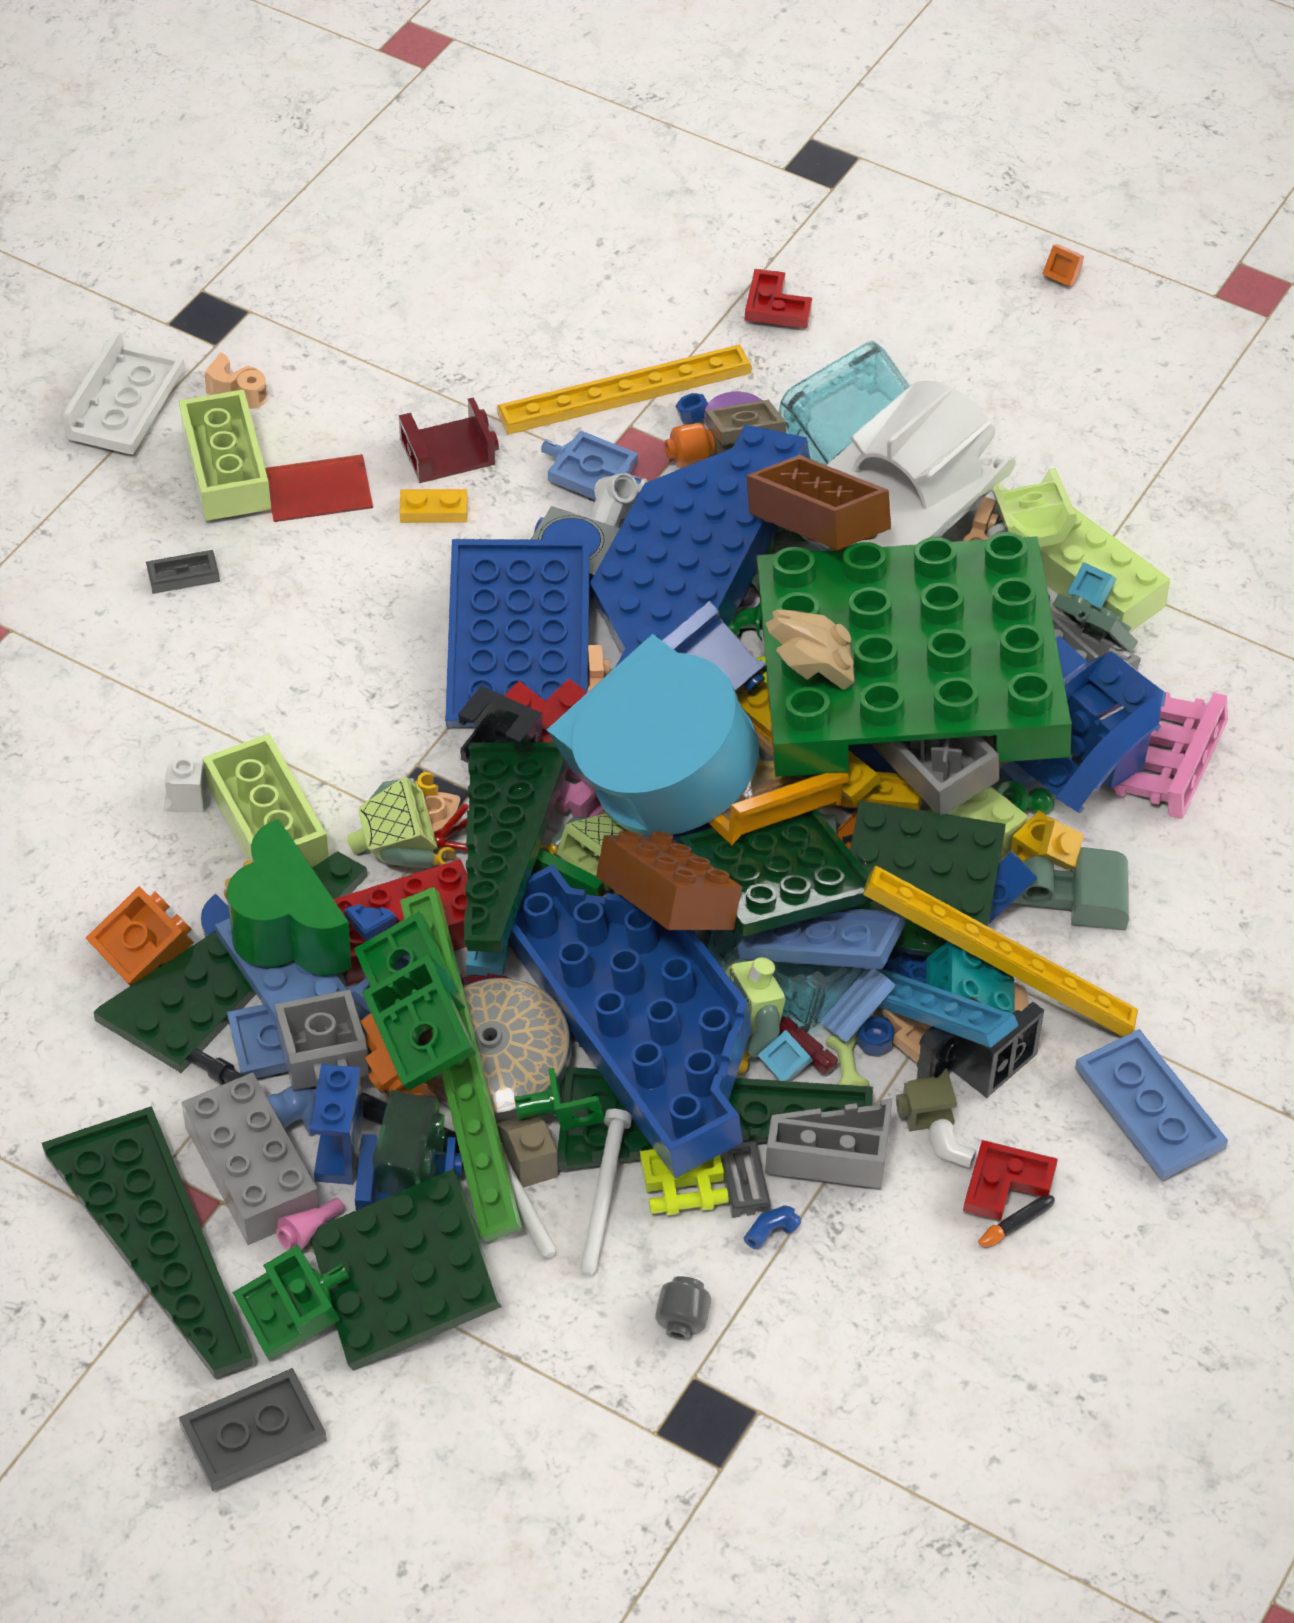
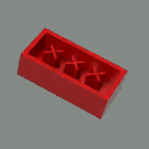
[333,859,467,985]

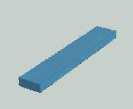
[846,969,1019,1048]

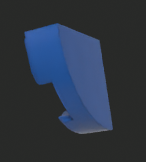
[201,894,229,937]
[344,904,397,942]

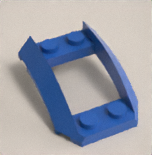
[1014,651,1166,813]

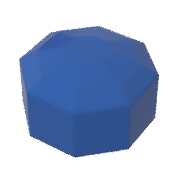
[676,393,708,423]
[857,1016,895,1055]

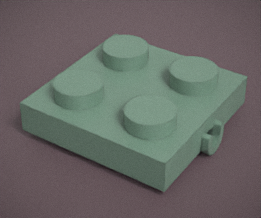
[1052,593,1138,653]

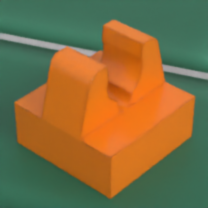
[1042,244,1085,286]

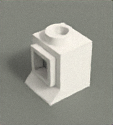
[164,756,207,812]

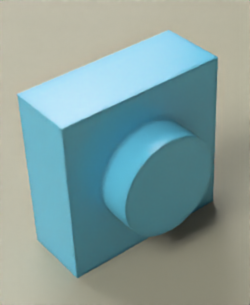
[1067,562,1116,610]
[466,940,509,976]
[758,1030,813,1081]

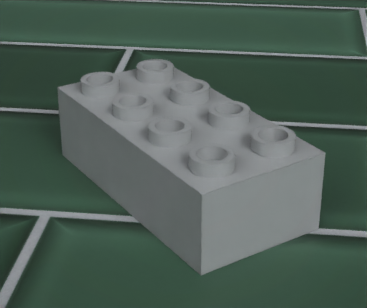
[870,736,999,815]
[181,1072,319,1245]

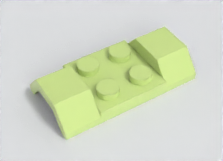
[992,468,1077,547]

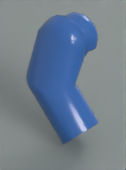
[744,1205,801,1250]

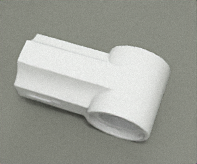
[589,473,638,527]

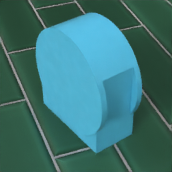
[547,634,759,835]

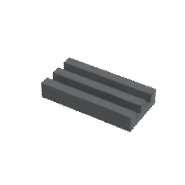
[146,550,220,594]
[720,1140,771,1218]

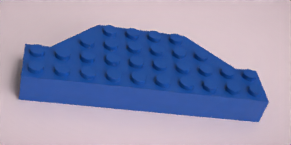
[590,424,811,667]
[508,864,752,1178]

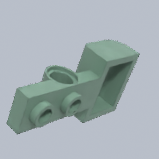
[1012,847,1129,930]

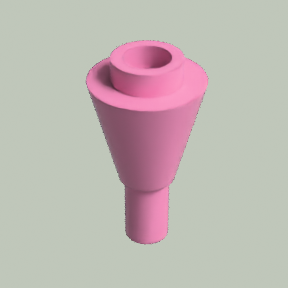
[276,1198,344,1250]

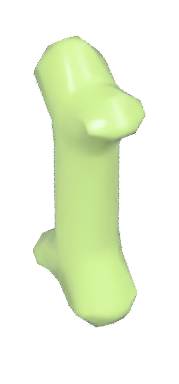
[826,1033,869,1086]

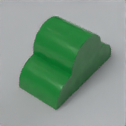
[227,819,351,975]

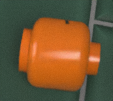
[664,423,715,468]

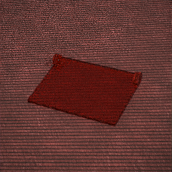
[265,454,373,522]

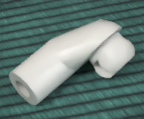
[929,1119,976,1168]

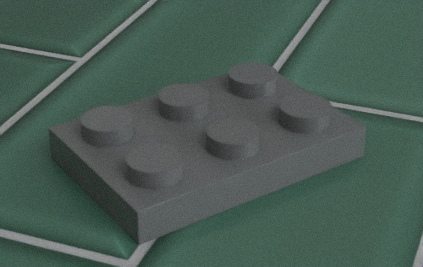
[179,1368,327,1491]

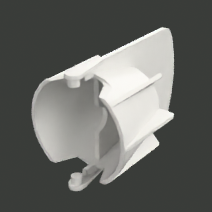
[799,380,1016,551]

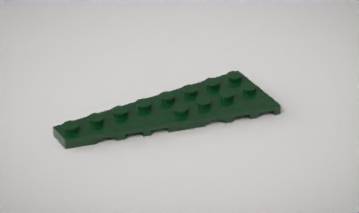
[464,742,569,952]
[93,851,367,1073]
[557,1067,873,1170]
[42,1106,254,1378]

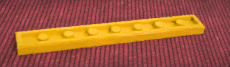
[497,344,752,435]
[863,866,1138,1037]

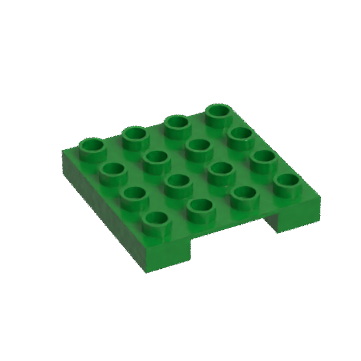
[757,532,1071,777]

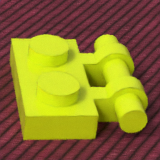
[640,1149,729,1216]

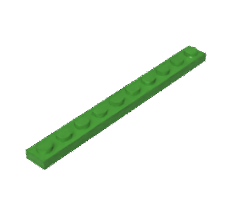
[400,887,522,1242]

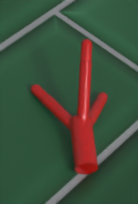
[433,803,469,851]

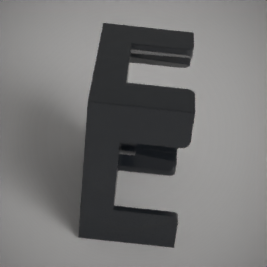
[458,686,543,763]

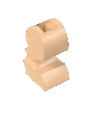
[204,352,267,409]

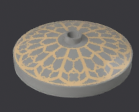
[419,978,572,1120]

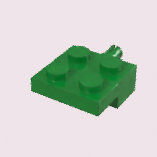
[232,1245,350,1361]

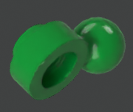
[994,781,1055,815]

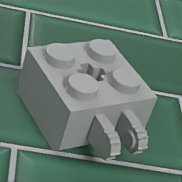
[274,989,369,1090]

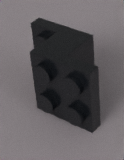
[916,997,1044,1098]

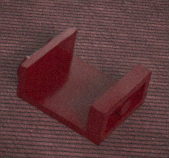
[398,397,499,483]

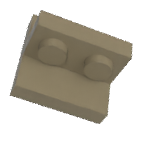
[705,399,787,455]

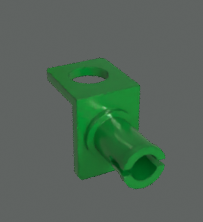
[514,1068,605,1131]

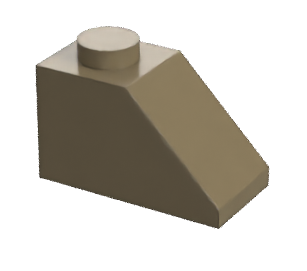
[496,1116,558,1188]

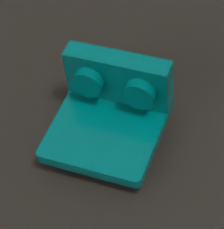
[926,941,1014,1014]

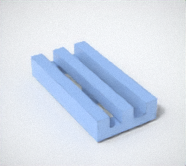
[820,969,896,1043]

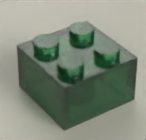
[372,1090,447,1195]

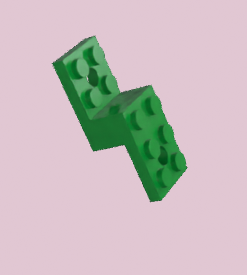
[354,911,477,1091]

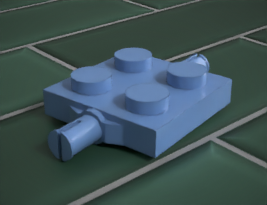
[541,431,642,500]

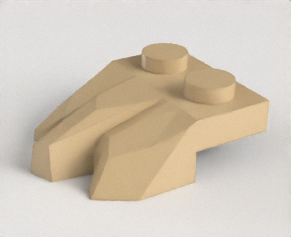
[766,610,854,690]

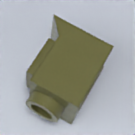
[896,1068,957,1132]

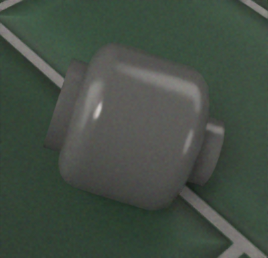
[655,1276,712,1340]

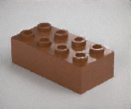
[746,455,891,551]
[596,830,742,930]

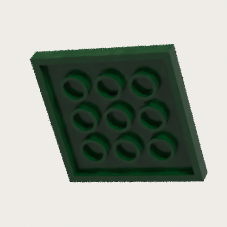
[848,800,1006,957]
[679,809,874,937]
[310,1169,502,1371]

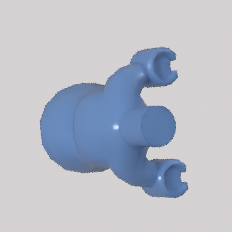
[266,1086,317,1136]

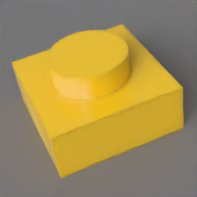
[1038,820,1084,870]

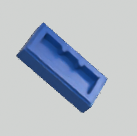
[988,850,1037,925]

